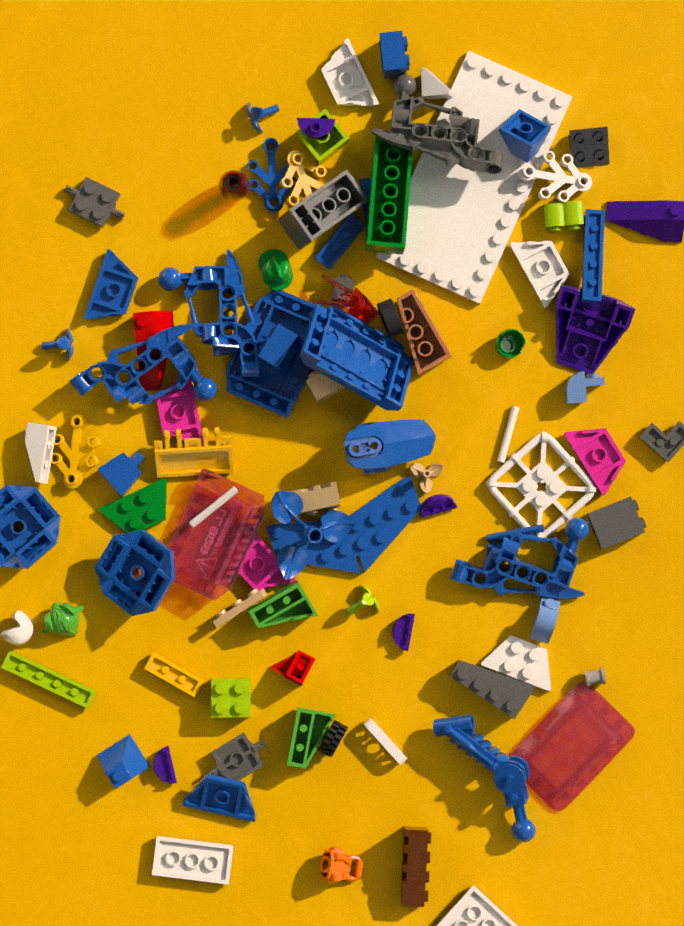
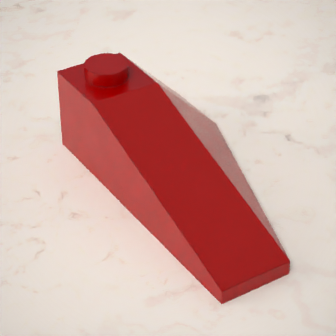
[133,311,174,391]

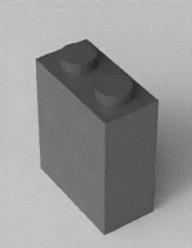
[586,497,646,550]

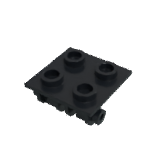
[568,127,610,167]

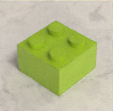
[295,109,349,166]
[211,678,251,718]

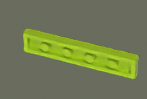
[1,650,97,709]

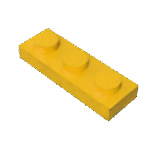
[144,652,204,697]

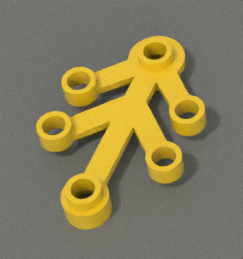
[280,150,326,207]
[51,414,100,489]

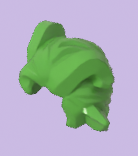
[42,602,84,637]

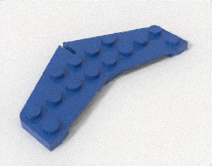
[266,476,421,574]

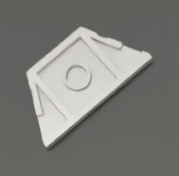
[321,38,379,106]
[509,241,570,308]
[480,635,551,691]

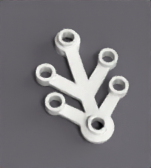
[519,151,592,203]

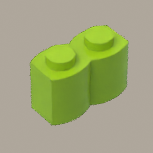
[543,201,584,232]

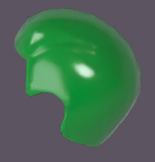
[495,329,526,358]

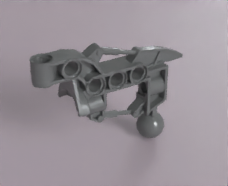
[371,74,503,174]

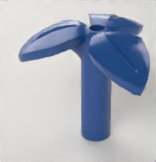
[247,103,279,133]
[41,328,74,362]

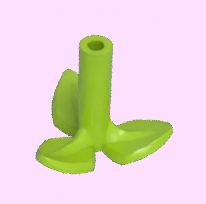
[346,585,379,616]

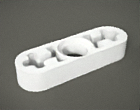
[363,717,408,765]

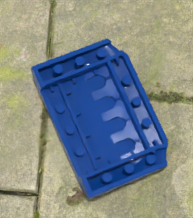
[226,289,316,419]
[300,304,414,411]

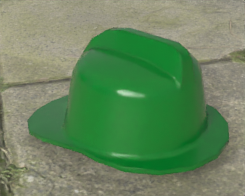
[259,249,293,291]

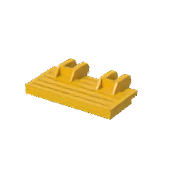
[154,427,234,478]

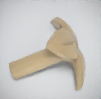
[410,463,443,494]

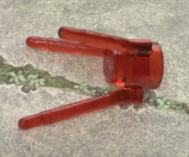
[313,274,358,310]

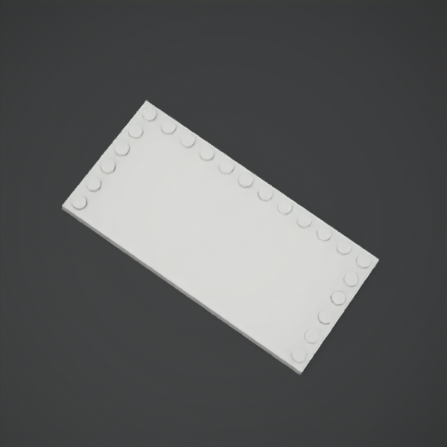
[375,51,573,304]

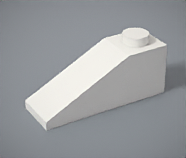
[24,422,57,484]

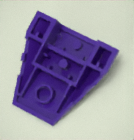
[556,285,635,374]

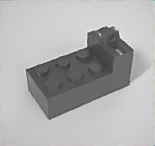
[277,169,369,250]

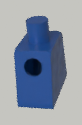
[97,451,145,497]

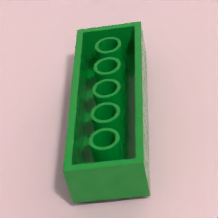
[364,136,413,255]

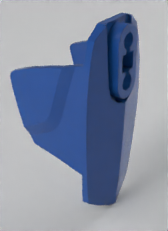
[343,420,436,475]

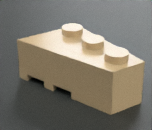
[291,481,341,519]

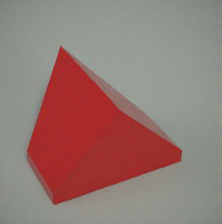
[268,650,315,686]

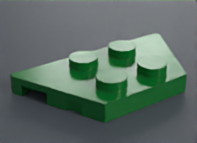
[99,477,167,533]

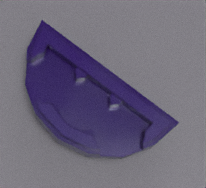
[297,118,335,139]
[419,494,457,518]
[393,614,415,651]
[154,745,177,784]

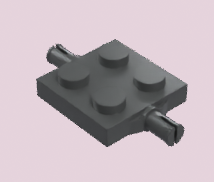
[64,177,125,228]
[207,732,268,781]

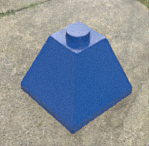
[499,109,552,163]
[97,734,150,789]

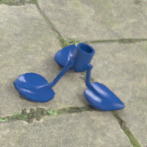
[271,491,356,580]

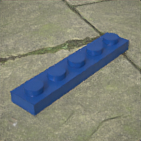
[581,209,605,303]

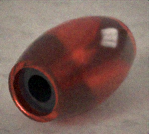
[219,170,250,202]

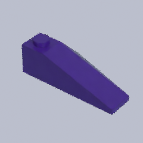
[606,200,684,242]

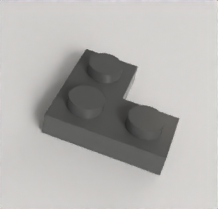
[639,421,684,463]

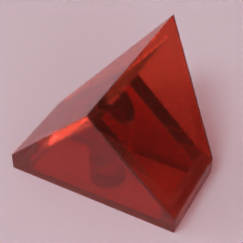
[348,287,380,325]

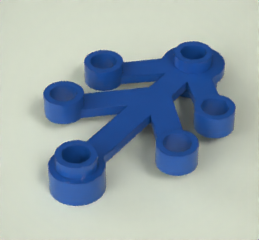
[247,138,297,212]

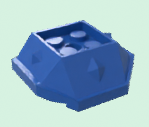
[0,485,61,569]
[95,530,175,616]

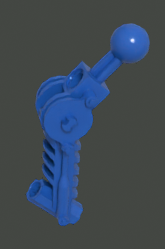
[433,714,536,843]

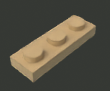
[213,588,268,628]

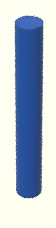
[487,524,544,542]

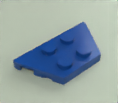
[84,249,139,320]
[182,774,256,822]

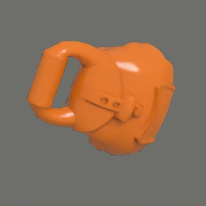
[319,847,364,884]

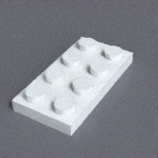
[152,836,234,885]

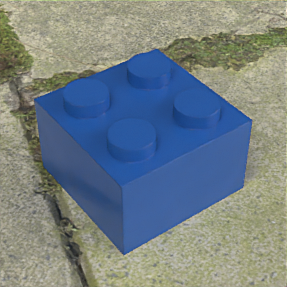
[379,30,410,79]
[258,323,303,374]

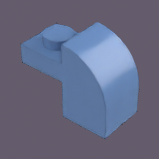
[565,371,605,404]
[530,596,561,644]

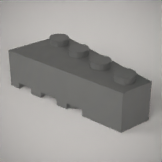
[449,660,536,719]

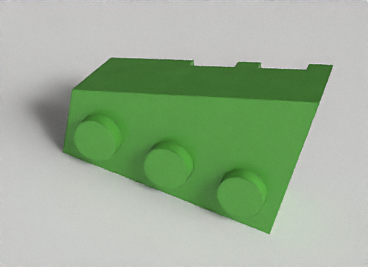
[247,580,318,628]
[287,707,336,769]

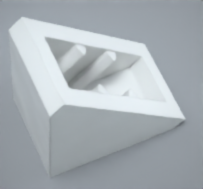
[421,67,456,100]

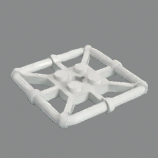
[486,432,597,542]

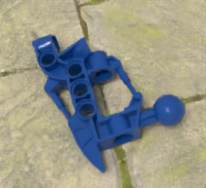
[158,249,259,377]
[69,324,217,405]
[450,517,590,599]

